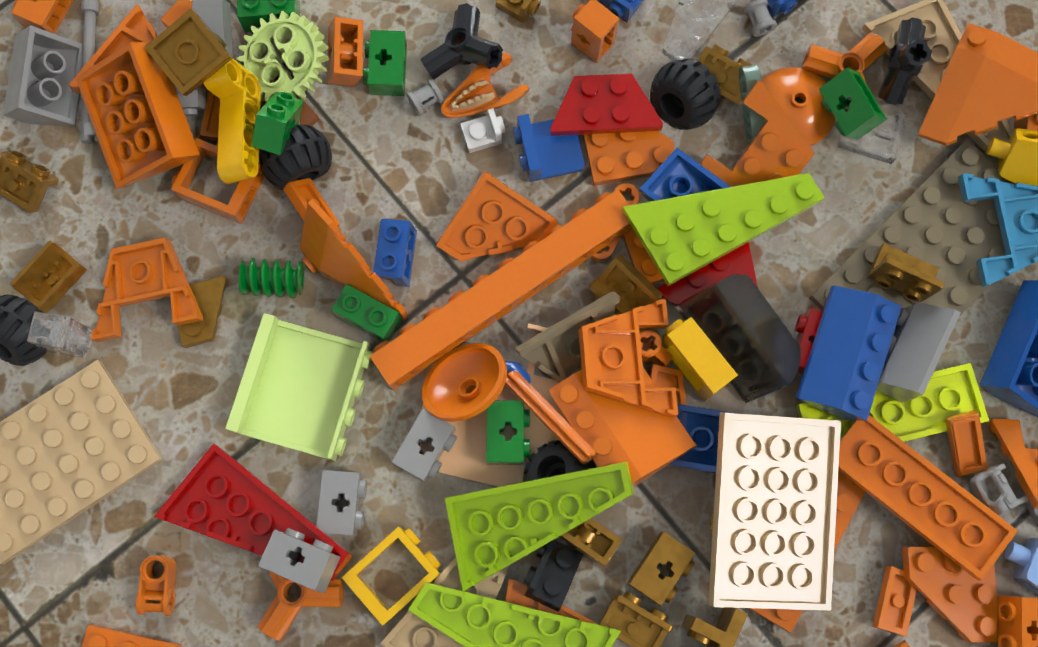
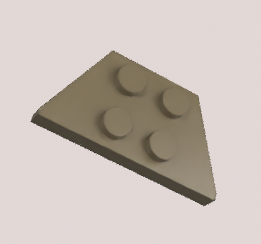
[515,291,620,383]

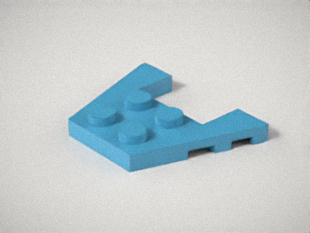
[958,173,1038,287]

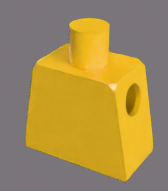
[986,128,1038,186]

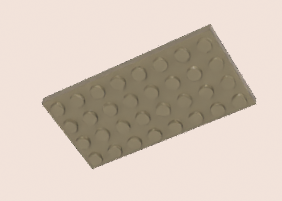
[809,140,1015,335]

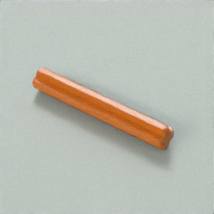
[505,371,596,464]

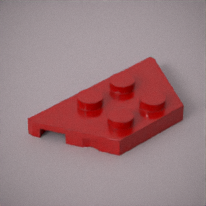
[550,73,663,136]
[658,242,758,325]

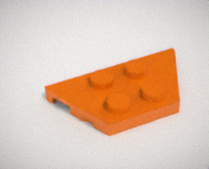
[69,5,157,93]

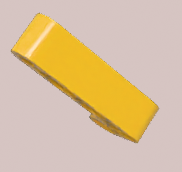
[204,59,261,184]

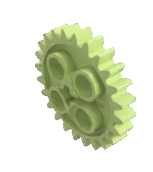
[237,11,329,102]

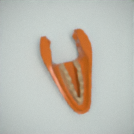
[441,53,530,118]

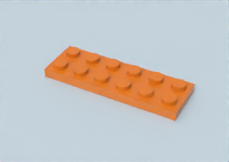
[838,415,1018,581]

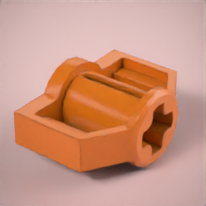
[639,330,673,367]

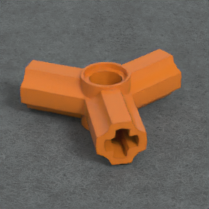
[802,32,887,111]
[257,557,344,642]

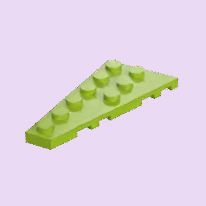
[622,173,825,286]
[445,461,634,591]
[408,582,621,647]

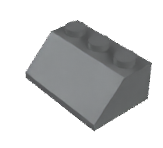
[3,25,83,126]
[877,302,961,403]

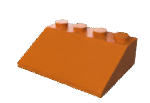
[76,42,200,189]
[548,368,696,488]

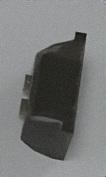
[675,274,801,403]

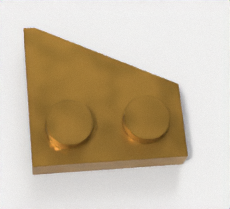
[177,275,228,348]

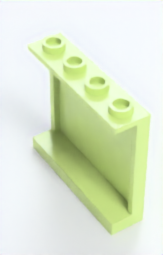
[225,313,374,462]

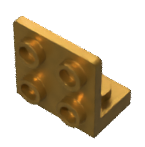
[867,243,945,302]

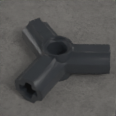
[420,3,503,80]
[878,17,932,105]

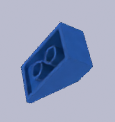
[639,148,730,202]
[669,404,740,473]

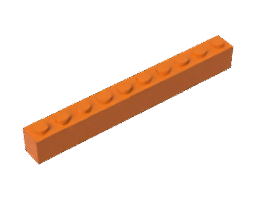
[370,189,633,390]

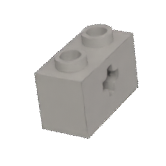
[392,409,458,483]
[316,470,367,536]
[258,528,340,593]

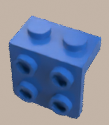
[513,114,585,182]

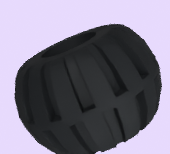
[650,59,720,130]
[259,125,332,190]
[0,294,54,366]
[523,440,597,482]

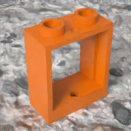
[171,138,265,224]

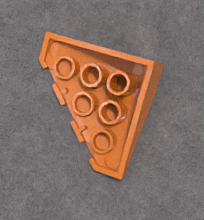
[918,23,1038,146]
[300,199,409,320]

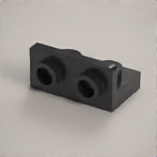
[523,538,583,612]

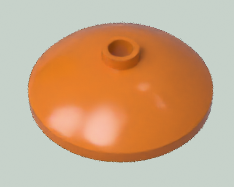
[761,67,836,147]
[422,343,507,422]

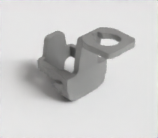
[970,463,1038,525]

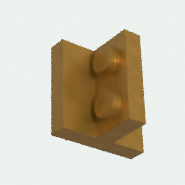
[145,8,233,97]
[681,607,748,647]

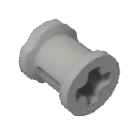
[743,0,777,37]
[406,79,444,116]

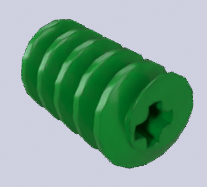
[238,258,304,299]

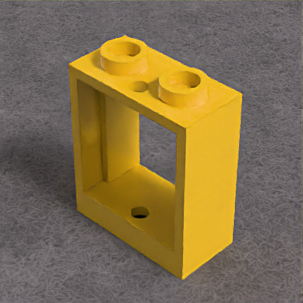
[662,317,738,402]
[341,526,441,626]

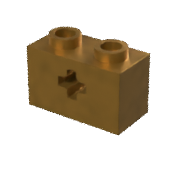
[559,518,622,567]
[627,532,695,606]

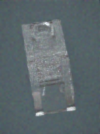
[27,311,93,358]

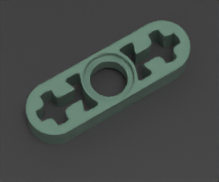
[739,65,765,146]

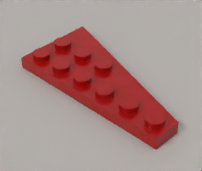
[154,443,353,581]

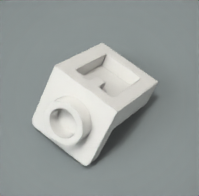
[460,108,505,153]

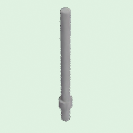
[81,0,99,144]

